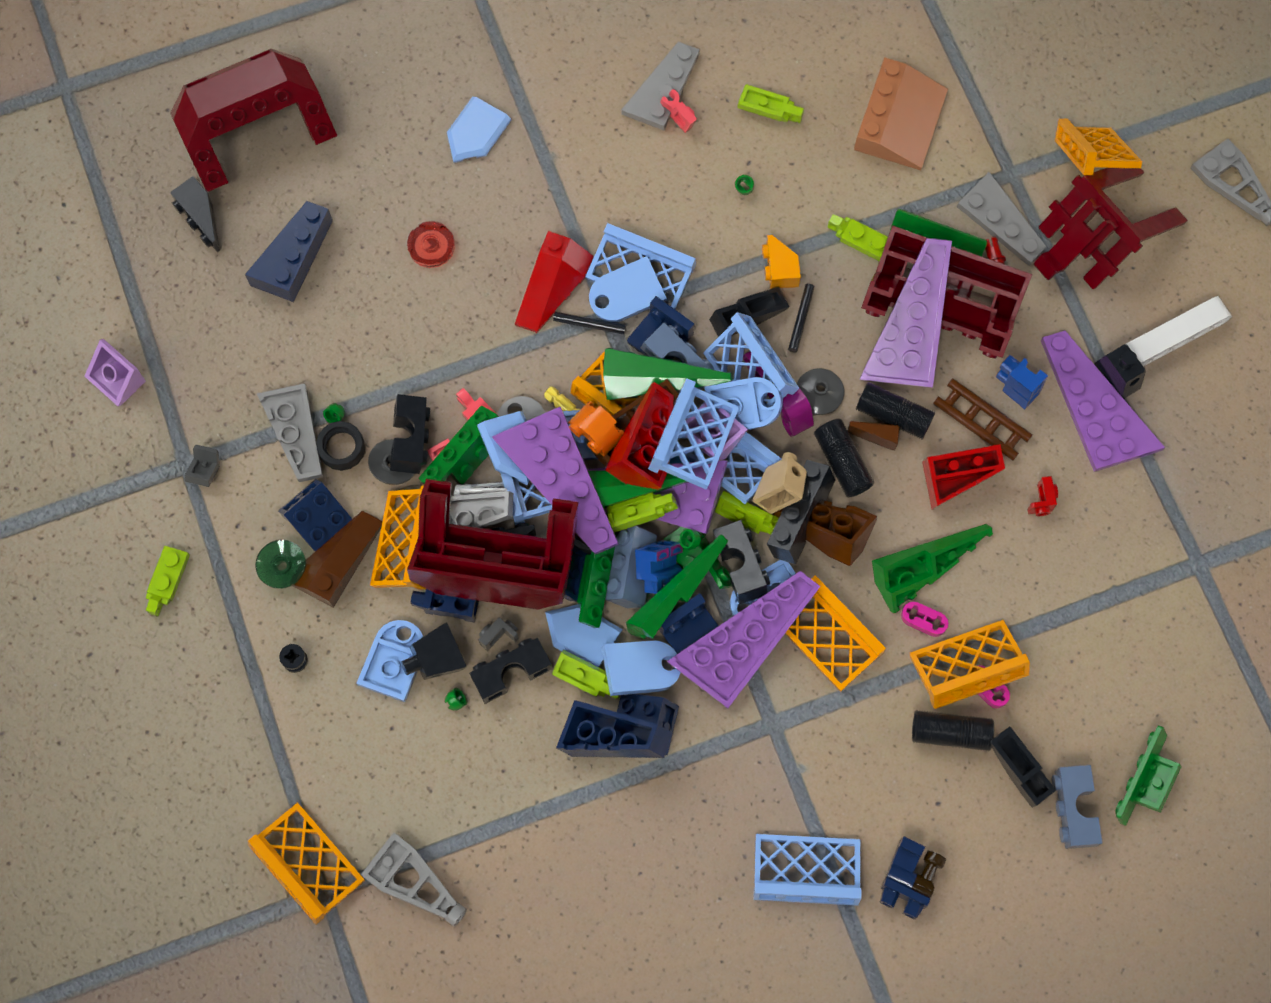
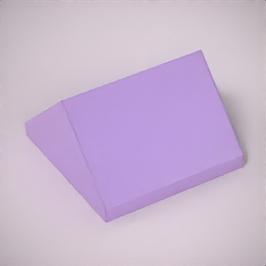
[84,339,146,406]
[681,403,748,460]

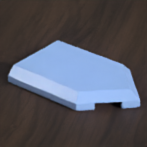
[447,97,511,163]
[477,411,529,485]
[545,604,623,667]

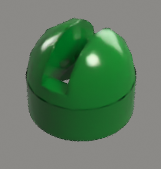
[735,175,754,195]
[323,403,345,423]
[679,529,702,550]
[444,688,467,710]

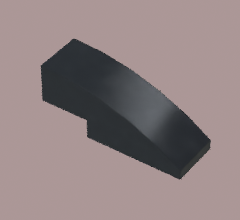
[709,287,789,337]
[989,726,1056,808]

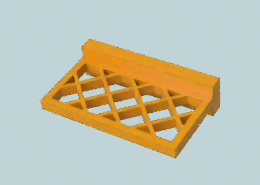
[1055,118,1143,175]
[570,351,641,416]
[370,486,426,590]
[785,575,886,692]
[910,620,1030,709]
[248,802,365,925]

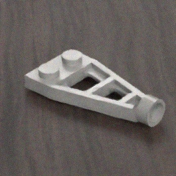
[1191,139,1271,226]
[361,833,467,927]

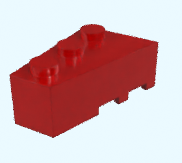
[922,444,1005,509]

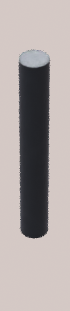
[788,284,815,353]
[553,312,626,334]

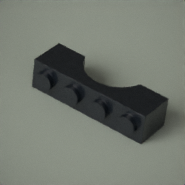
[767,460,835,564]

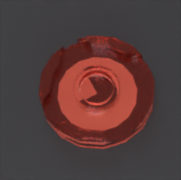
[407,221,455,268]

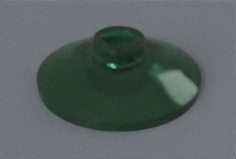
[255,540,306,589]

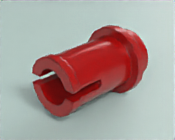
[985,237,1006,265]

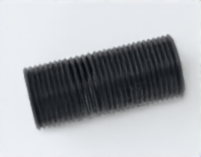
[856,382,935,440]
[814,419,874,498]
[912,710,994,751]

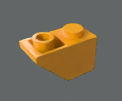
[762,235,801,289]

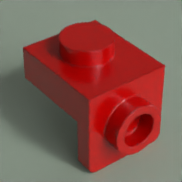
[1027,476,1058,517]

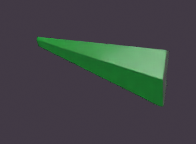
[603,348,733,400]
[588,471,688,508]
[872,524,993,614]
[626,534,728,639]

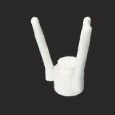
[454,482,508,496]

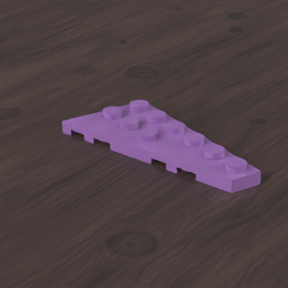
[860,238,952,388]
[1041,331,1165,472]
[492,407,619,554]
[587,460,728,534]
[667,571,820,708]

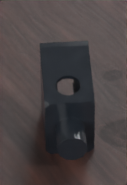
[1094,344,1146,399]
[401,622,467,680]

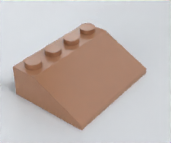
[854,57,948,170]

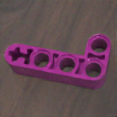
[743,351,814,437]

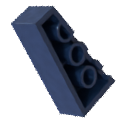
[245,201,333,302]
[556,700,673,758]

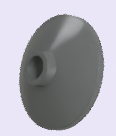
[797,368,844,415]
[368,439,414,485]

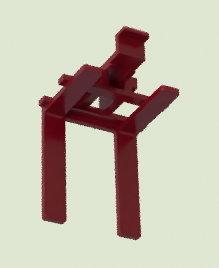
[1033,168,1188,289]

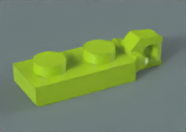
[738,84,804,123]
[827,214,888,261]
[715,491,779,535]
[607,492,678,533]
[146,545,190,617]
[552,650,620,699]

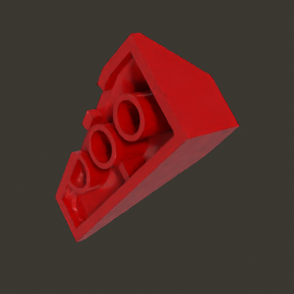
[515,231,594,333]
[605,382,674,490]

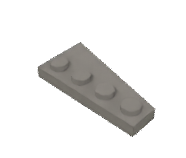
[621,42,699,130]
[957,172,1046,266]
[257,384,323,482]
[450,491,513,529]

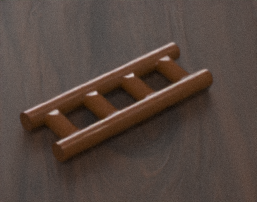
[933,378,1033,461]

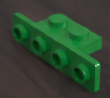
[890,209,987,257]
[419,406,498,485]
[664,527,732,589]
[577,532,618,628]
[1115,725,1181,826]

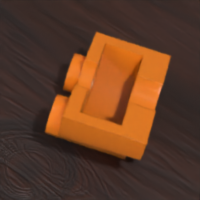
[568,401,624,457]

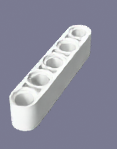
[1127,296,1232,366]

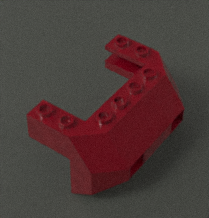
[170,49,337,192]
[861,226,1033,359]
[407,479,579,610]

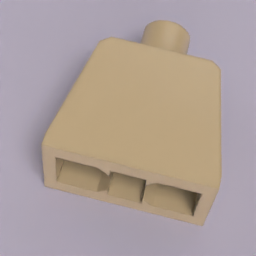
[752,452,807,514]

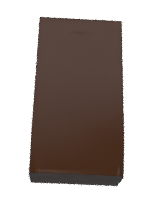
[847,421,899,451]

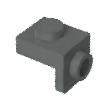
[185,445,220,487]
[478,617,519,652]

